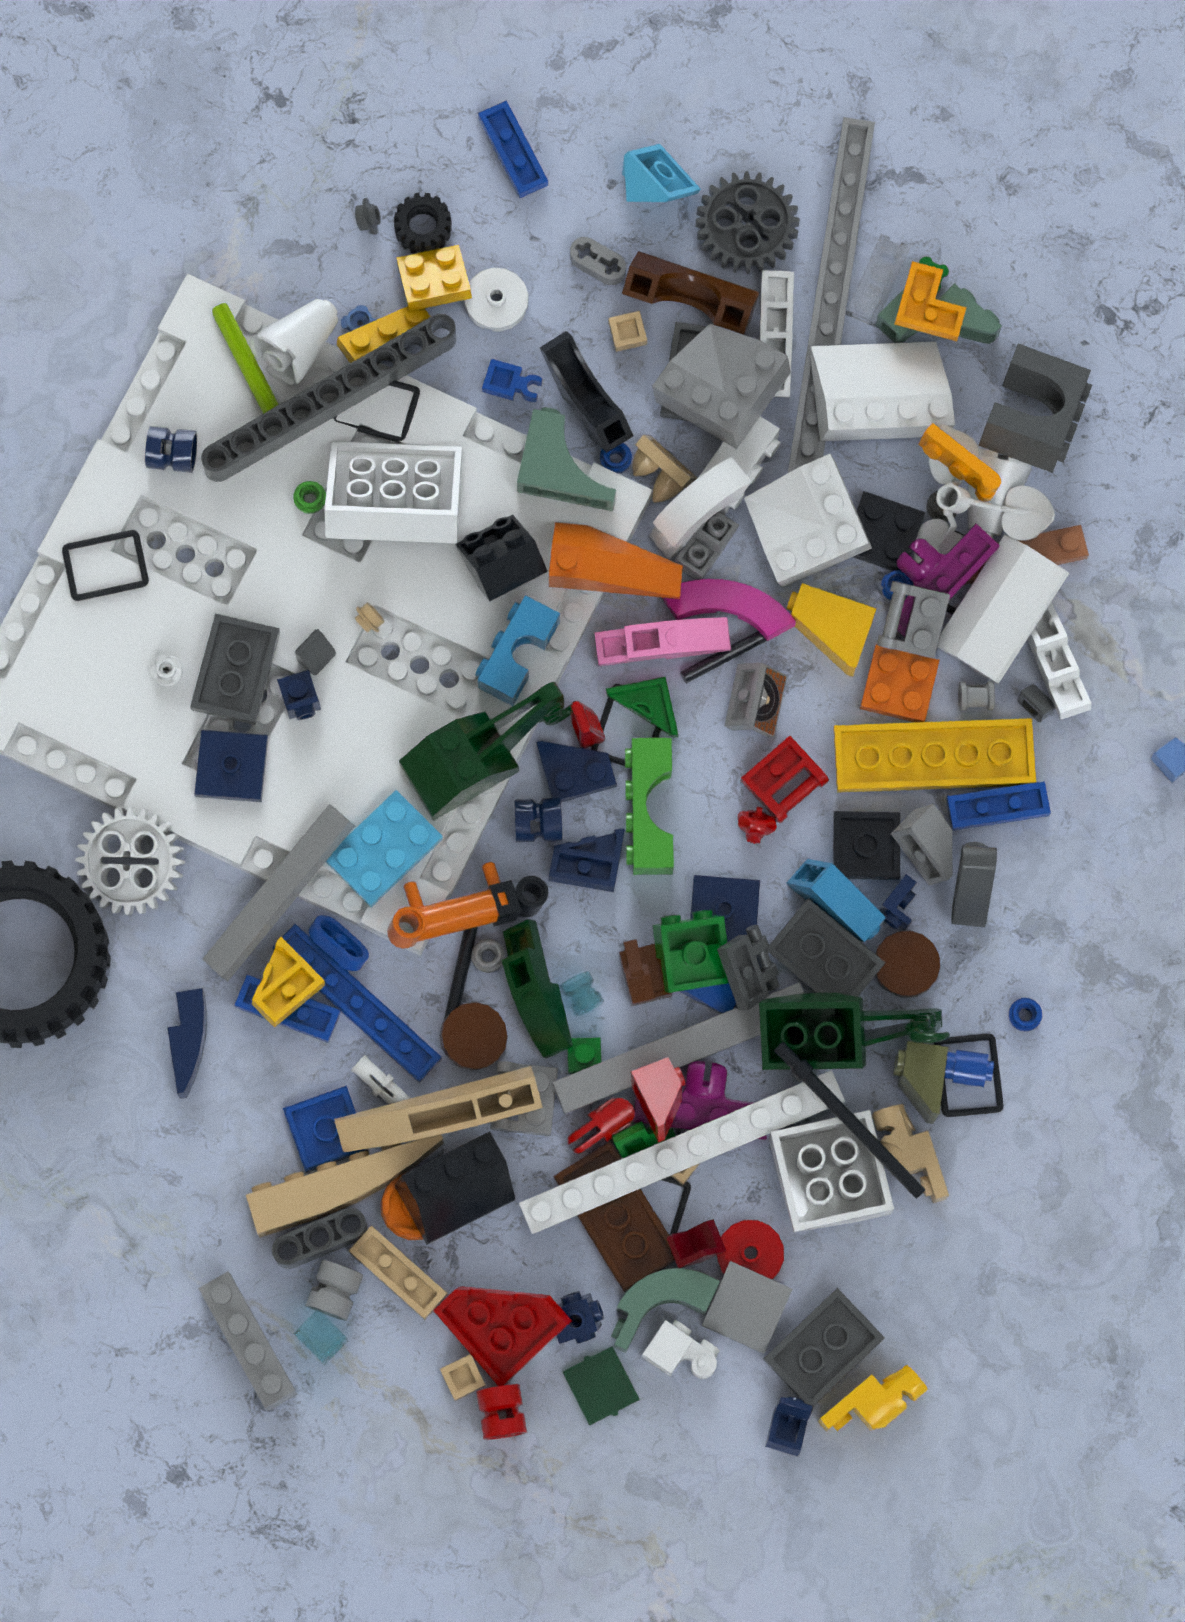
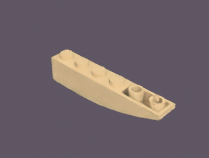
[334,1066,543,1152]
[246,1134,444,1238]

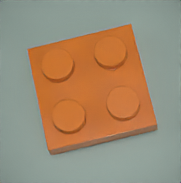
[860,644,940,722]

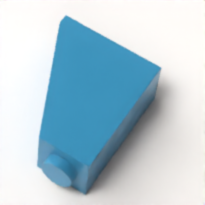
[786,859,886,942]

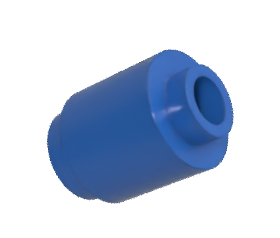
[944,1050,994,1087]

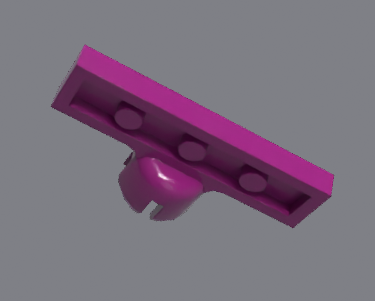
[897,523,1000,636]
[633,1061,767,1140]

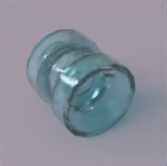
[560,971,605,1017]

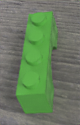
[625,738,674,875]

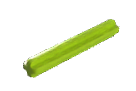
[212,303,279,414]

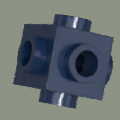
[557,1291,604,1344]

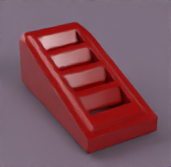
[571,701,605,749]

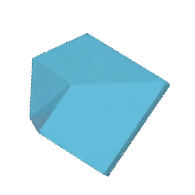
[622,144,701,202]

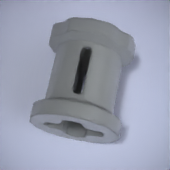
[958,681,995,711]

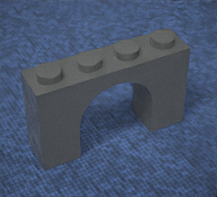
[978,343,1092,473]

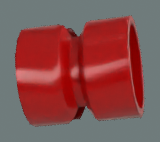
[476,1384,527,1440]

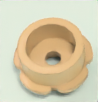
[355,602,385,632]

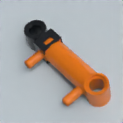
[387,862,549,949]

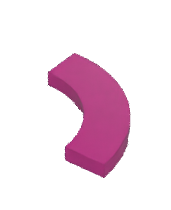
[661,579,796,641]

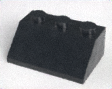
[395,1131,515,1245]

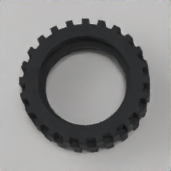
[0,860,111,1048]

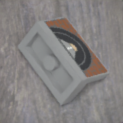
[724,663,787,737]

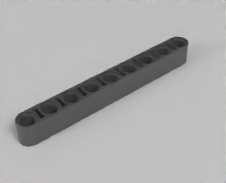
[201,314,456,482]

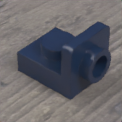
[277,670,321,720]
[879,874,917,931]

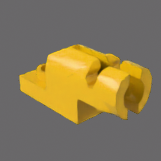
[818,1365,928,1432]

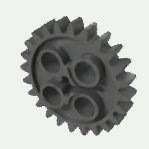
[695,171,800,274]

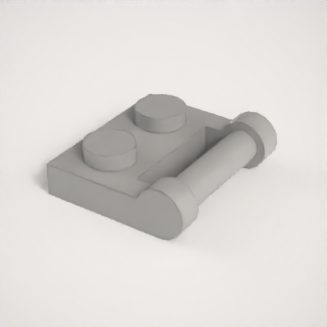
[877,581,950,659]
[490,1061,558,1136]

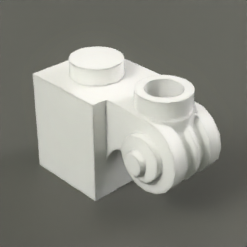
[642,1320,720,1379]

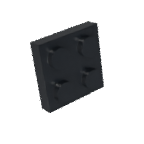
[853,491,925,571]
[833,811,900,880]

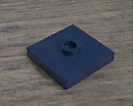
[194,730,268,802]
[690,875,760,942]

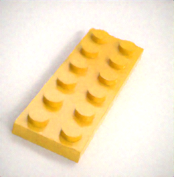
[833,718,1036,793]

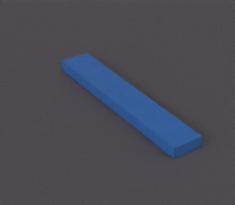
[272,924,442,1083]

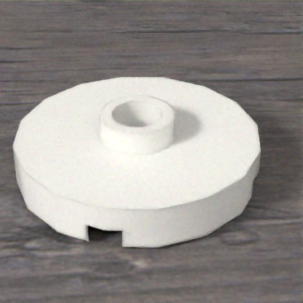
[464,268,528,332]

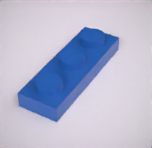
[478,100,548,198]
[946,781,1051,831]
[234,975,341,1043]

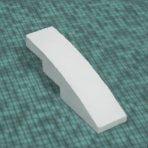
[759,270,794,398]
[1028,601,1092,720]

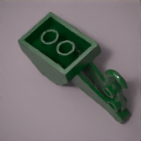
[399,682,576,821]
[759,993,950,1070]

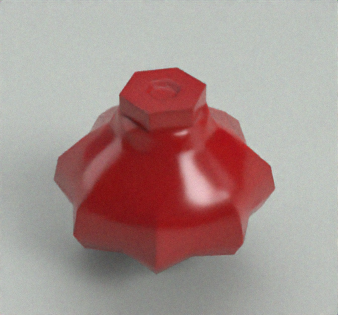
[738,806,777,844]

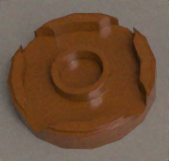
[876,931,940,998]
[440,1002,508,1070]

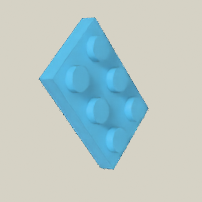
[326,790,443,908]

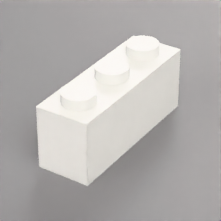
[698,416,781,515]

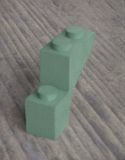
[876,283,1002,344]

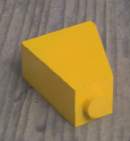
[786,583,877,677]

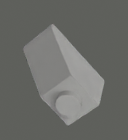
[891,804,953,885]

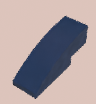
[167,988,207,1099]

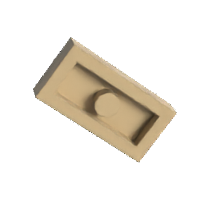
[632,435,698,503]

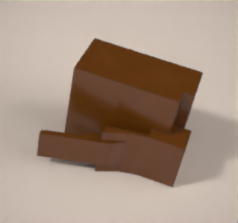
[619,939,672,1007]

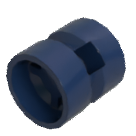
[145,426,197,473]
[514,797,563,842]

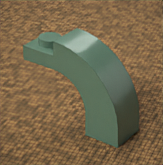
[611,1268,720,1353]

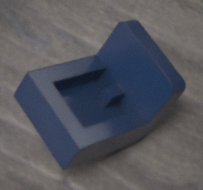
[765,1397,813,1457]

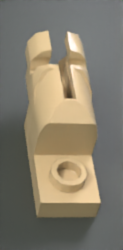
[872,1104,949,1203]

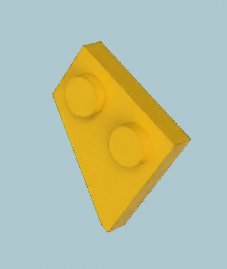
[252,937,325,1028]

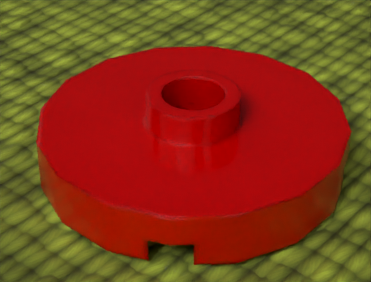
[717,1220,784,1280]

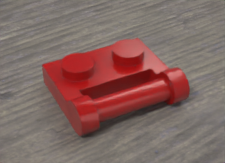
[740,736,829,824]

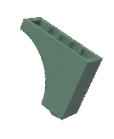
[517,407,616,512]

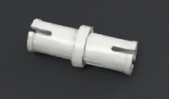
[351,1055,410,1104]

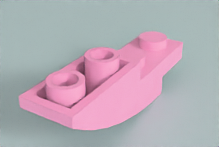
[594,617,731,667]

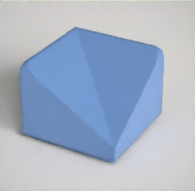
[1151,737,1185,783]

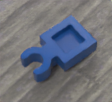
[482,359,542,402]

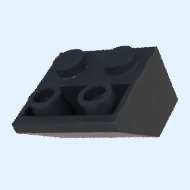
[455,514,548,602]

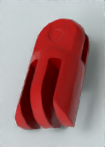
[567,1098,635,1154]

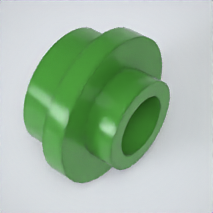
[293,481,326,514]

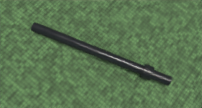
[774,1041,926,1199]

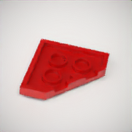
[433,1286,572,1386]

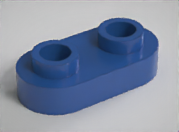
[308,915,369,971]

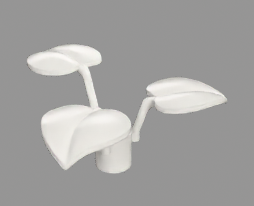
[914,424,1055,564]

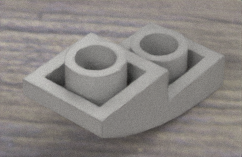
[674,511,739,580]

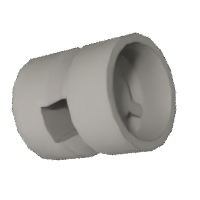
[305,1260,363,1321]

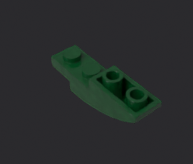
[501,919,573,1058]

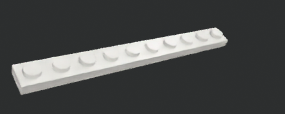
[519,1070,845,1234]

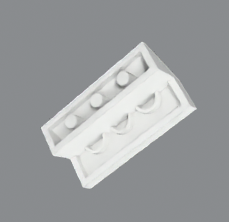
[937,534,1069,684]

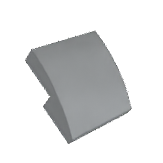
[702,1261,793,1354]

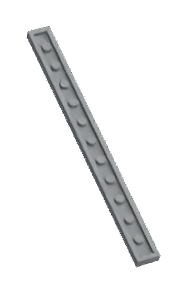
[788,117,875,473]

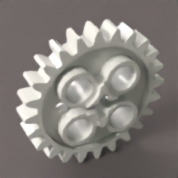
[75,807,185,915]

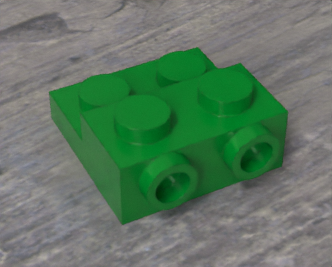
[652,910,729,993]

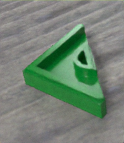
[606,676,679,738]

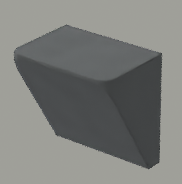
[295,629,336,675]
[1017,684,1055,723]

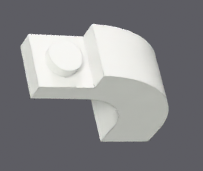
[649,457,752,560]

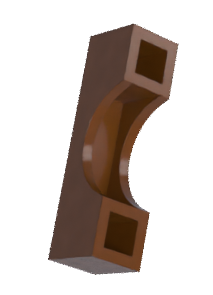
[622,251,760,335]

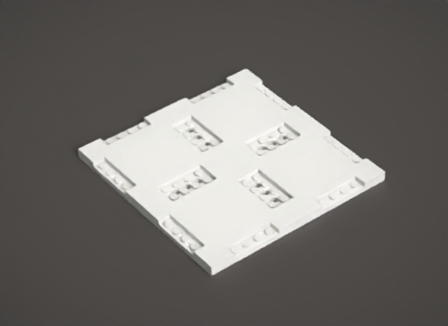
[0,273,652,956]

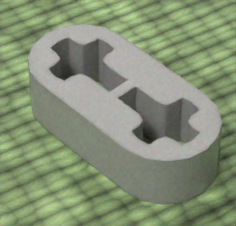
[570,237,626,285]

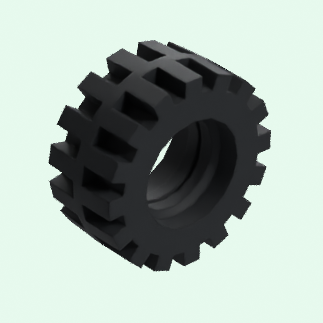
[394,193,452,254]

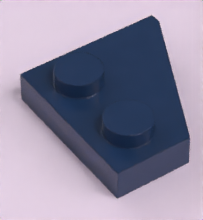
[536,741,617,802]
[548,828,625,892]

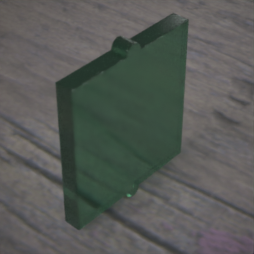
[562,1346,640,1426]

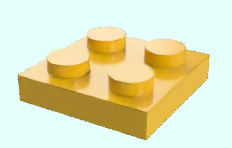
[396,245,472,311]

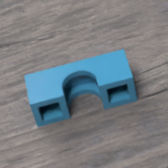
[475,595,560,706]

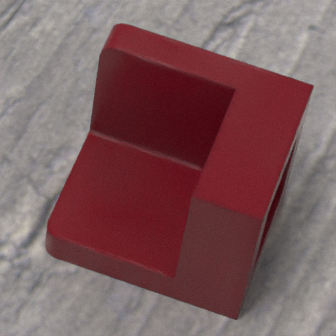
[667,1219,726,1268]

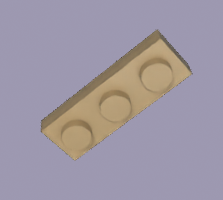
[349,1225,448,1320]

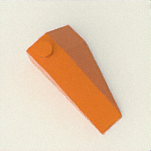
[549,522,683,599]

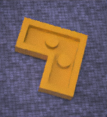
[894,261,966,341]

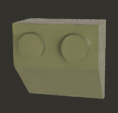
[893,1041,948,1124]

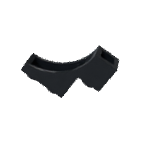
[539,331,633,453]

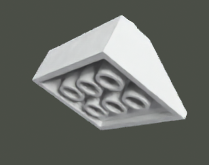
[810,342,955,442]
[325,441,462,543]

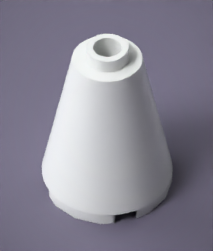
[250,299,338,386]
[968,449,1032,539]

